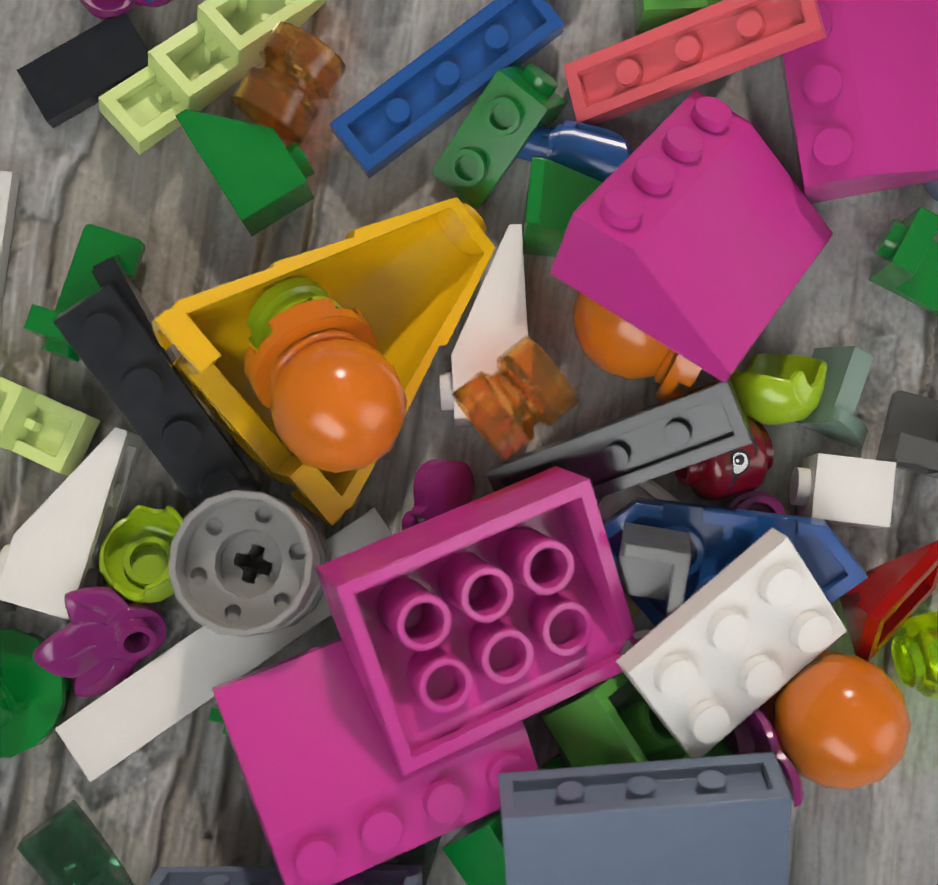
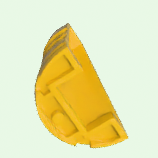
[152,197,496,526]

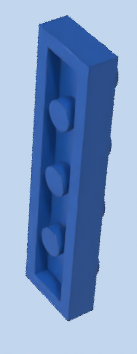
[329,0,565,179]

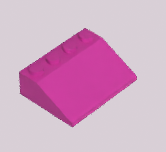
[780,0,938,204]
[550,90,833,383]
[315,466,638,776]
[212,637,538,885]

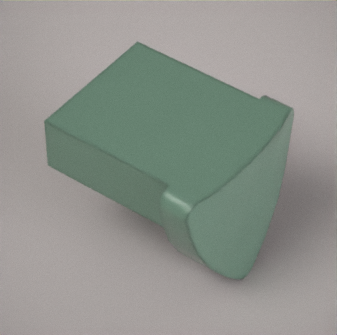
[796,346,874,449]

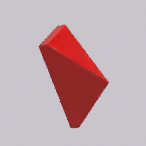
[839,540,938,662]

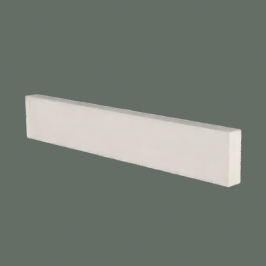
[55,508,393,782]

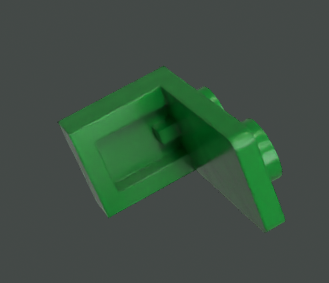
[432,64,568,208]
[868,206,938,316]
[23,224,146,362]

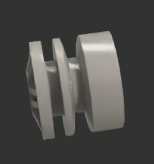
[168,490,331,637]

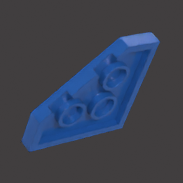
[603,497,868,627]

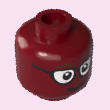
[674,415,774,501]

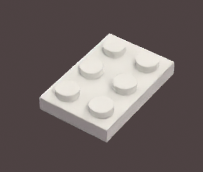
[616,528,847,758]

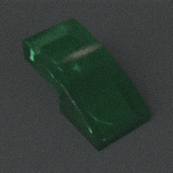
[17,800,135,885]

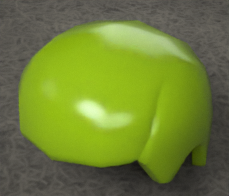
[730,353,828,426]
[99,505,184,603]

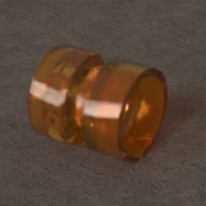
[231,21,346,144]
[452,335,579,462]

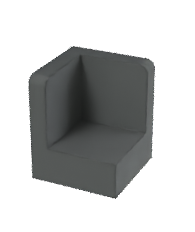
[876,391,938,478]
[617,522,691,616]

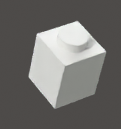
[789,453,896,529]

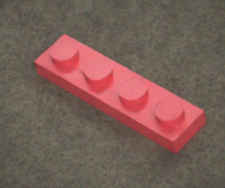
[563,0,827,126]

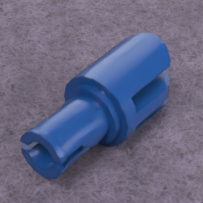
[517,119,633,182]

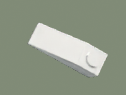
[440,224,532,426]
[0,427,143,620]

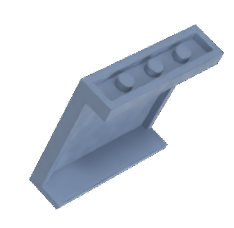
[498,752,791,885]

